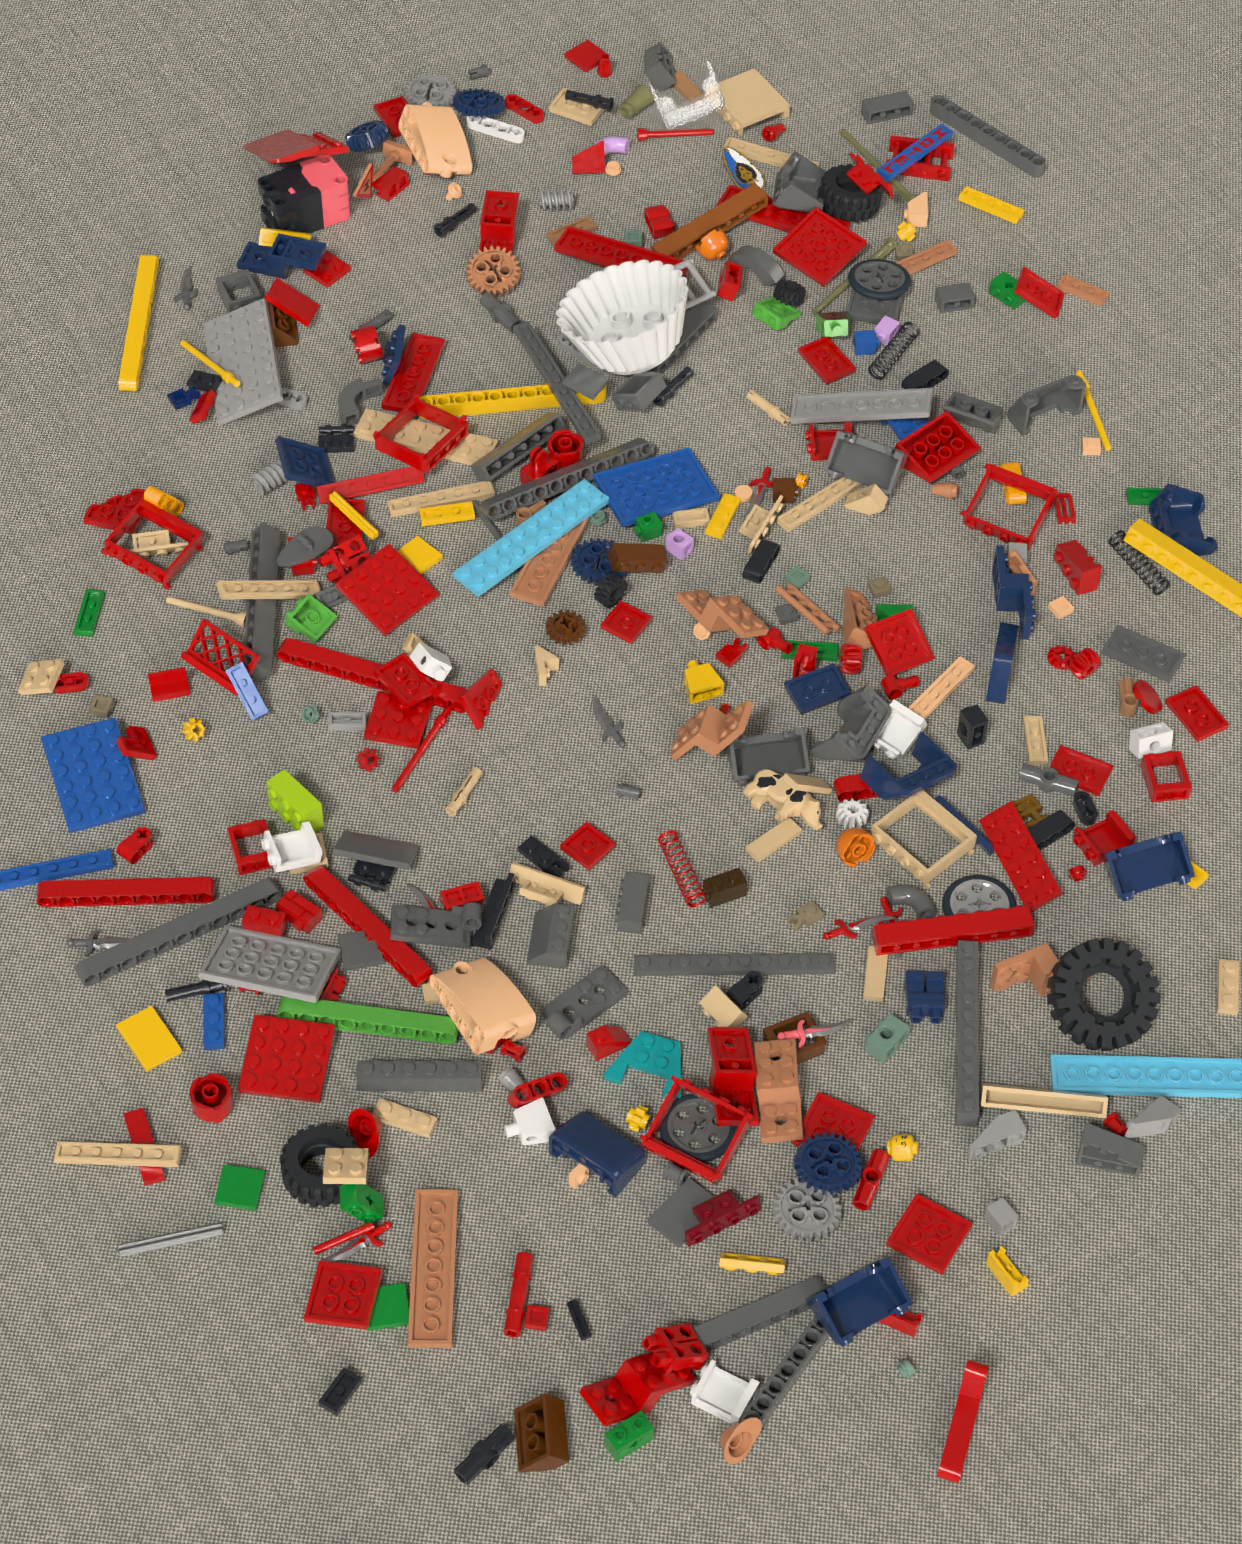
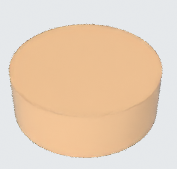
[734,485,752,502]

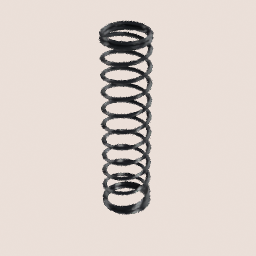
[868,322,919,380]
[1108,530,1170,595]

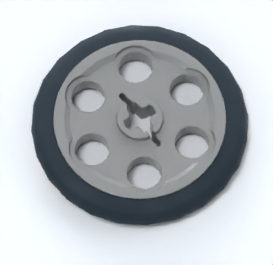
[942,875,1016,916]

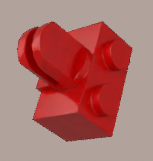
[520,446,560,492]

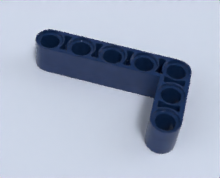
[986,622,1019,704]

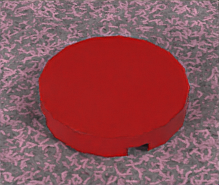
[1132,680,1162,714]

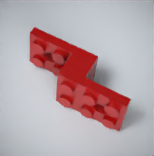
[479,190,519,266]
[706,1027,759,1126]
[579,1351,696,1426]

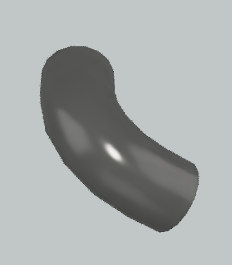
[886,885,936,919]

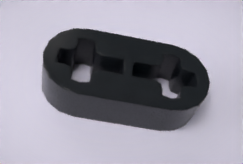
[1072,791,1098,826]

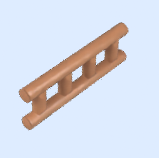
[775,584,841,635]

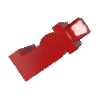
[318,534,370,583]
[642,1323,709,1373]

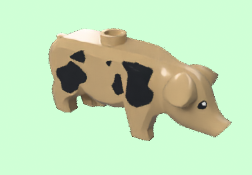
[743,769,823,830]

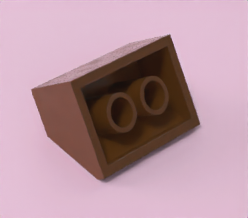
[262,295,299,347]
[514,1393,569,1472]

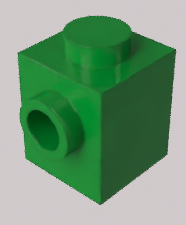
[633,512,663,542]

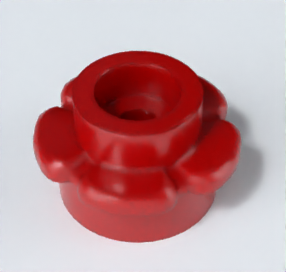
[1068,865,1087,882]

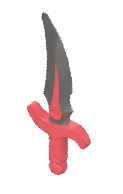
[777,1020,849,1047]

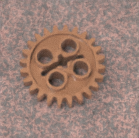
[466,245,521,297]

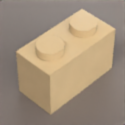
[699,985,748,1028]

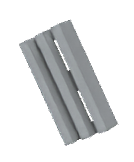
[328,712,367,731]

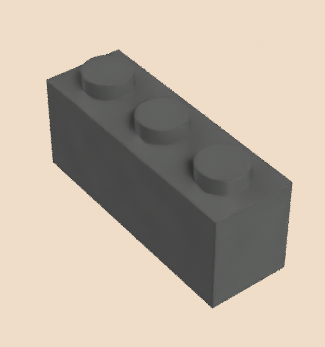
[861,91,914,124]
[614,872,650,934]

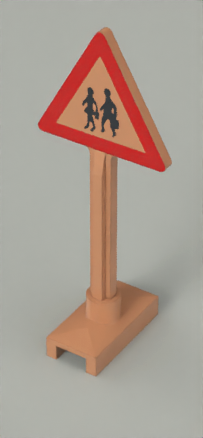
[353,139,414,198]

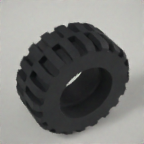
[819,164,883,222]
[280,1124,359,1208]

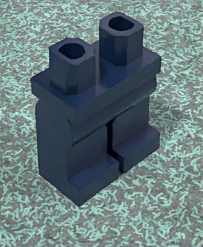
[904,970,945,1024]

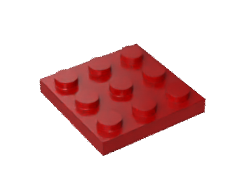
[864,608,935,676]
[364,691,433,749]
[792,1092,875,1153]
[886,1193,973,1276]
[303,1260,383,1330]

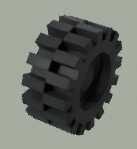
[773,279,806,307]
[594,573,628,608]

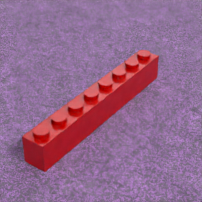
[871,906,1035,956]

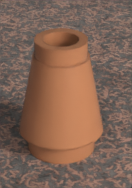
[932,482,959,500]

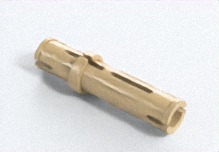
[746,390,790,426]
[445,767,483,816]

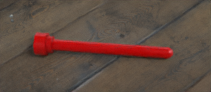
[637,128,714,141]

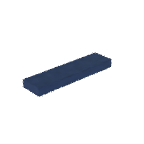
[934,795,994,856]

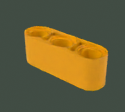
[1000,462,1027,505]
[144,485,184,516]

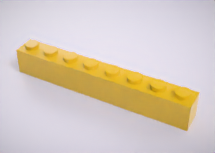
[1123,518,1242,617]

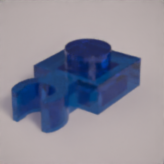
[167,386,200,410]

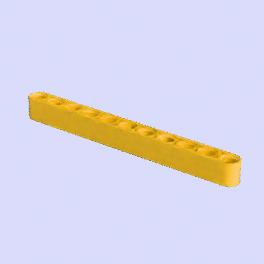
[119,255,159,391]
[419,384,606,419]

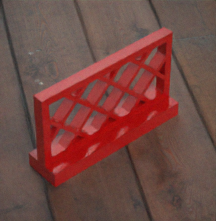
[180,619,261,695]

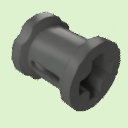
[662,1161,690,1186]

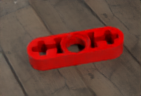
[505,94,544,124]

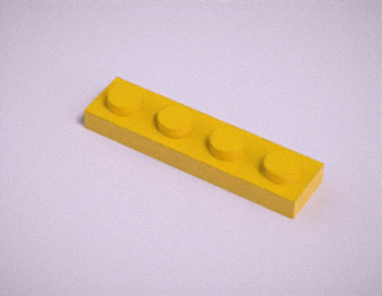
[958,186,1025,224]

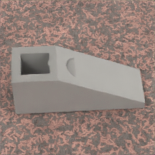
[1124,1095,1182,1139]
[967,1110,1027,1161]

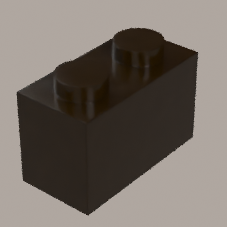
[703,868,747,908]

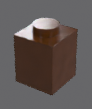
[772,478,798,504]

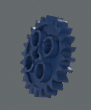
[453,88,505,118]
[571,538,627,586]
[794,1132,863,1196]

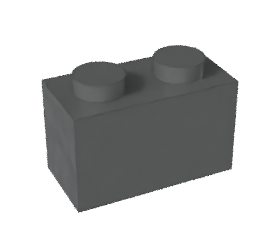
[935,282,975,313]

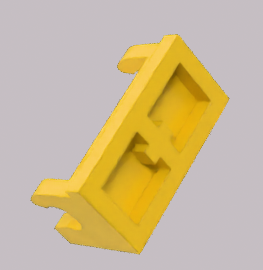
[986,1246,1029,1296]

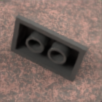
[943,391,1003,433]
[527,903,575,968]

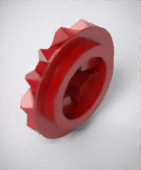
[1047,645,1076,670]

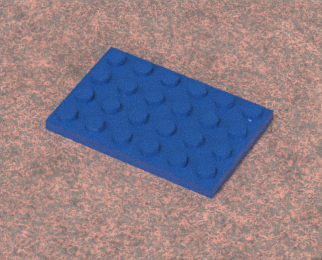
[593,447,720,527]
[41,717,145,834]

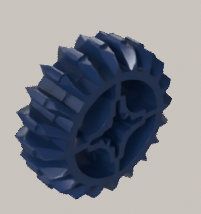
[345,120,389,152]

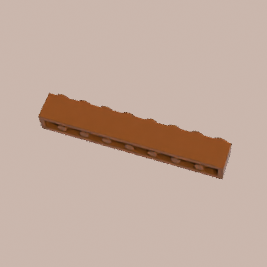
[651,183,768,259]

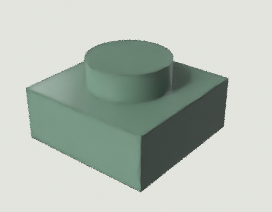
[624,230,642,247]
[784,565,811,589]

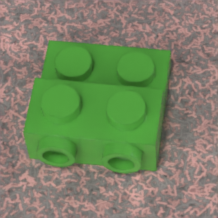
[752,297,801,331]
[284,593,338,643]

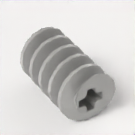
[539,188,573,211]
[252,459,287,495]

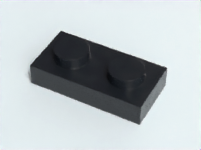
[186,370,223,392]
[318,1367,362,1416]

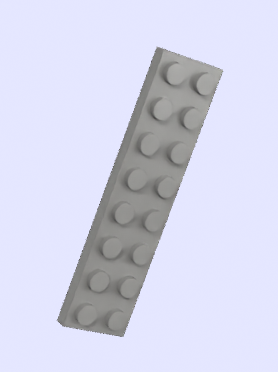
[790,388,933,424]

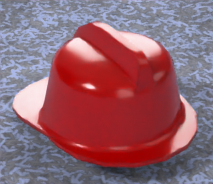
[348,1108,381,1158]

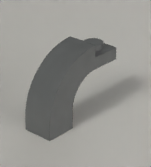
[726,246,784,286]
[338,378,383,426]

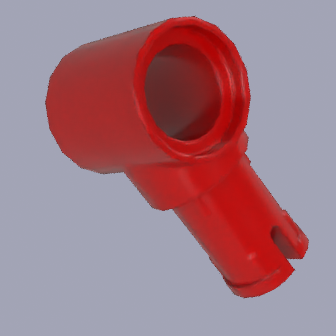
[757,626,793,654]
[880,675,919,700]

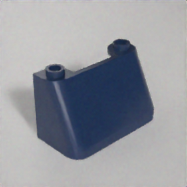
[1149,483,1218,556]
[1101,831,1195,901]
[549,1111,646,1198]
[805,1256,913,1347]

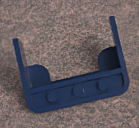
[860,732,957,800]

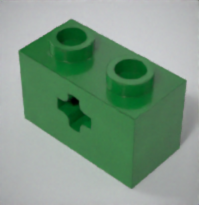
[989,271,1027,310]
[340,1184,384,1223]
[604,1410,654,1462]

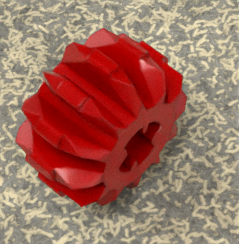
[839,643,862,675]
[1068,648,1101,679]

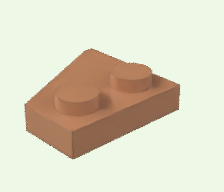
[1006,550,1037,595]

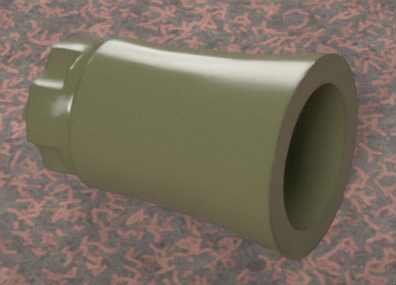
[619,84,654,118]

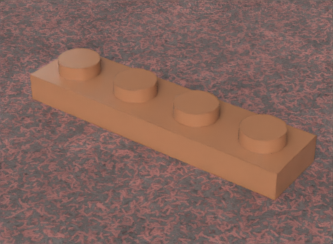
[896,240,958,275]

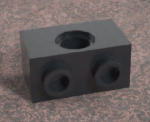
[957,704,989,750]

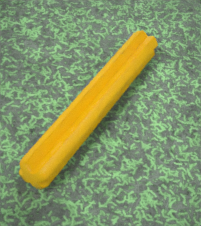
[329,492,379,540]

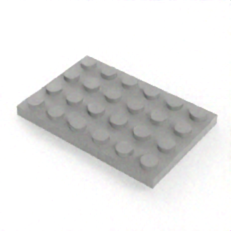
[199,925,341,1003]

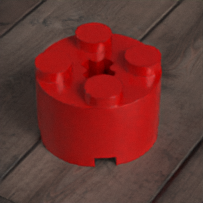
[350,325,383,364]
[548,429,583,469]
[189,1073,233,1123]

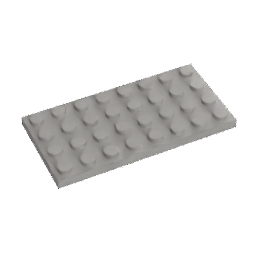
[203,298,283,426]

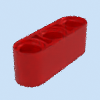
[833,774,879,802]
[507,1072,568,1108]

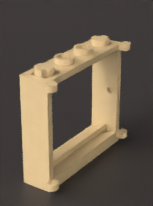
[870,790,977,889]

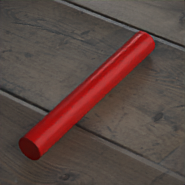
[312,1221,375,1255]

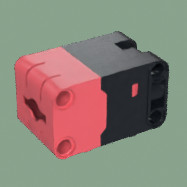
[258,155,350,234]

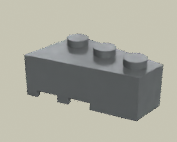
[644,42,676,92]
[1076,1122,1145,1177]

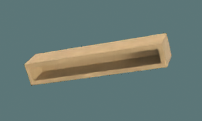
[979,1083,1108,1118]

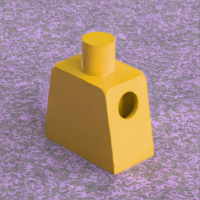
[684,660,724,704]

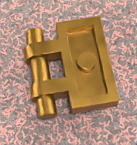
[1013,794,1048,829]

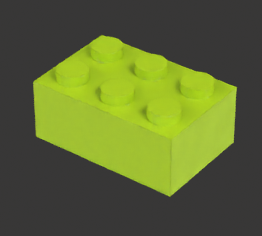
[266,769,324,833]

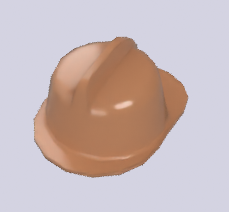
[720,1417,762,1464]

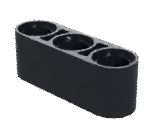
[901,360,949,389]
[742,538,780,584]
[1028,810,1075,851]

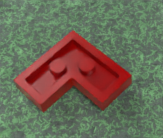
[116,725,157,761]

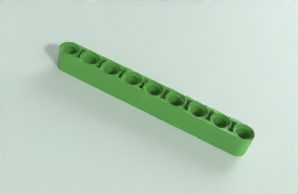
[277,996,459,1044]

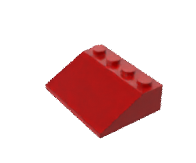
[894,411,981,483]

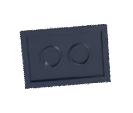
[381,324,406,385]
[784,663,851,715]

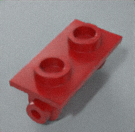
[319,968,346,1002]

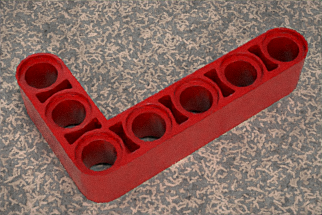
[937,1359,989,1484]

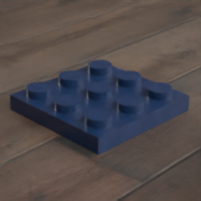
[275,436,334,487]

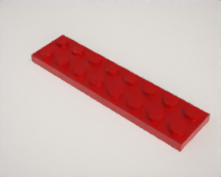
[716,185,851,233]
[554,226,688,277]

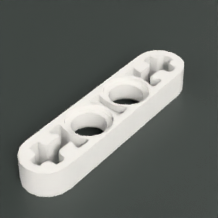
[466,115,525,143]

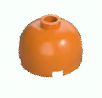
[695,228,729,260]
[836,827,876,867]

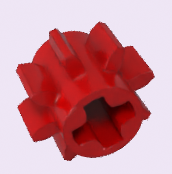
[355,747,380,772]

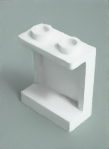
[872,700,927,761]
[261,821,323,873]
[690,1359,760,1424]

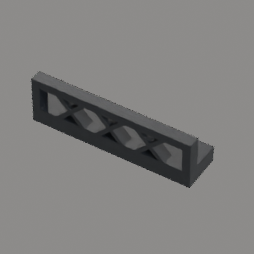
[472,873,515,950]

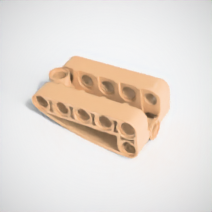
[399,102,472,178]
[430,957,536,1055]

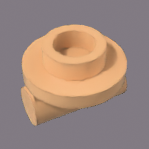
[446,182,462,200]

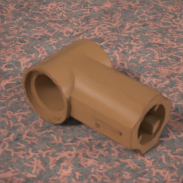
[516,500,547,527]
[1118,678,1139,717]

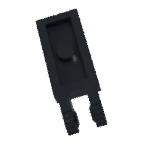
[518,836,570,878]

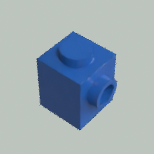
[853,330,879,355]

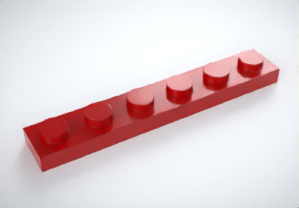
[316,466,424,504]

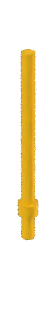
[180,340,240,387]
[1076,370,1112,451]

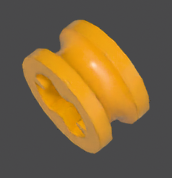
[795,472,808,490]

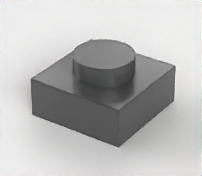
[775,604,799,625]

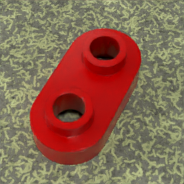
[53,672,89,694]

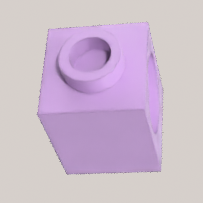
[875,315,900,345]
[665,528,694,560]

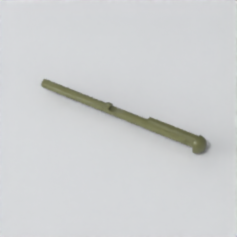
[840,129,918,203]
[811,237,897,316]

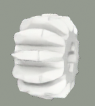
[836,798,869,829]

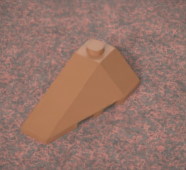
[843,588,878,650]

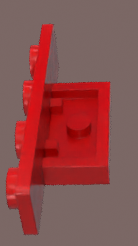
[846,152,894,198]

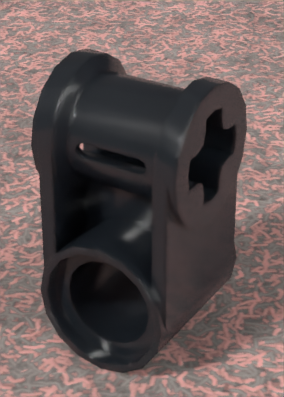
[726,971,763,1010]

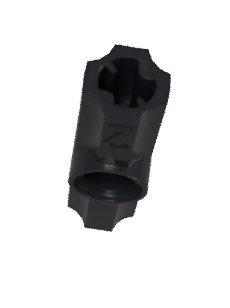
[454,1424,515,1485]

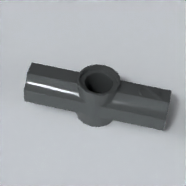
[480,292,522,333]
[1018,764,1079,796]

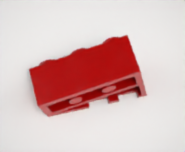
[1053,539,1102,596]

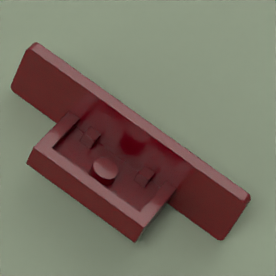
[685,1190,761,1247]

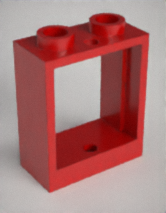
[1140,751,1192,803]
[227,819,273,876]

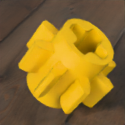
[896,221,917,242]
[181,718,206,742]
[626,1105,651,1133]

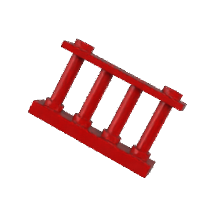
[886,135,955,181]

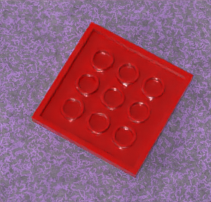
[773,207,867,287]
[335,543,439,637]
[238,1014,336,1103]

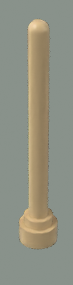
[166,596,246,627]

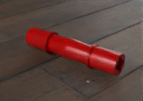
[503,1252,533,1338]

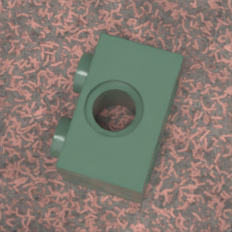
[865,1014,910,1064]

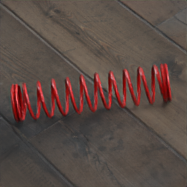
[658,830,706,908]

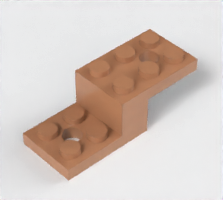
[676,590,769,638]
[670,700,754,760]
[990,943,1093,997]
[754,1038,803,1143]

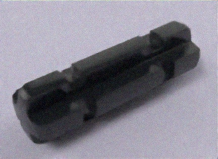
[567,1299,591,1341]

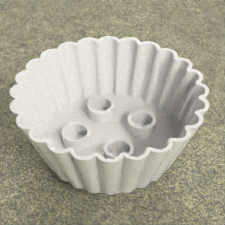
[556,260,688,375]

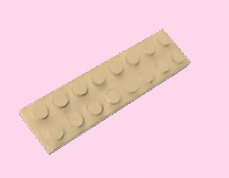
[354,408,498,465]

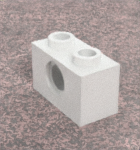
[1129,722,1173,759]

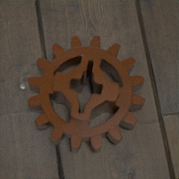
[546,610,586,646]

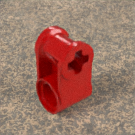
[116,827,153,865]

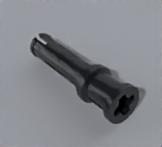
[565,89,614,112]
[433,203,477,237]
[653,367,694,407]
[165,979,228,1002]

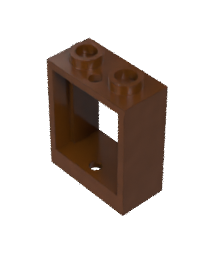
[762,1012,826,1065]

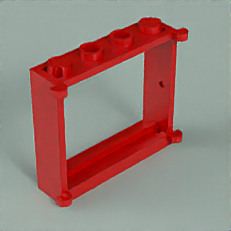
[373,393,468,474]
[960,463,1058,550]
[101,498,203,590]
[639,1075,754,1186]

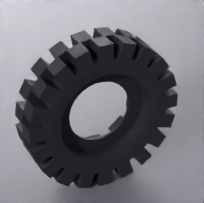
[1047,938,1160,1051]

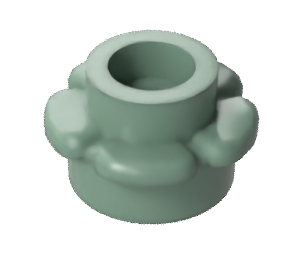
[589,510,607,526]
[301,705,319,723]
[896,1358,916,1379]

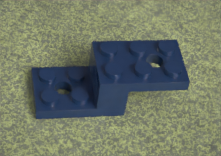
[237,233,327,279]
[992,546,1036,640]

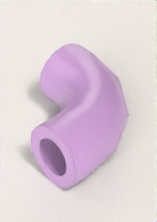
[594,136,630,155]

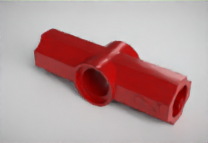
[852,1149,890,1211]

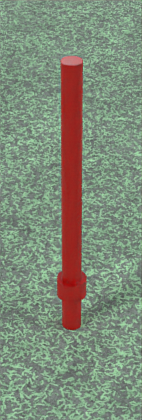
[391,706,453,793]

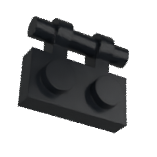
[318,424,354,453]
[348,860,397,892]

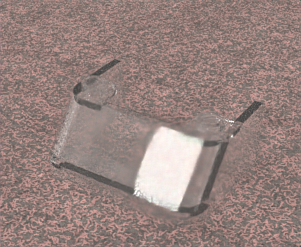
[649,60,725,129]

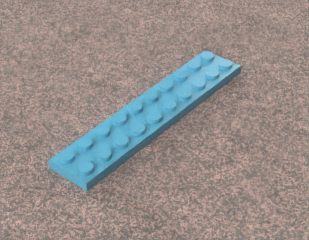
[453,479,609,597]
[1050,1054,1242,1098]

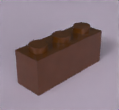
[607,543,668,573]

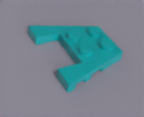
[604,1031,681,1099]

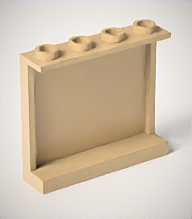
[705,68,790,136]

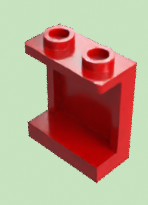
[805,422,852,461]
[1073,809,1136,866]

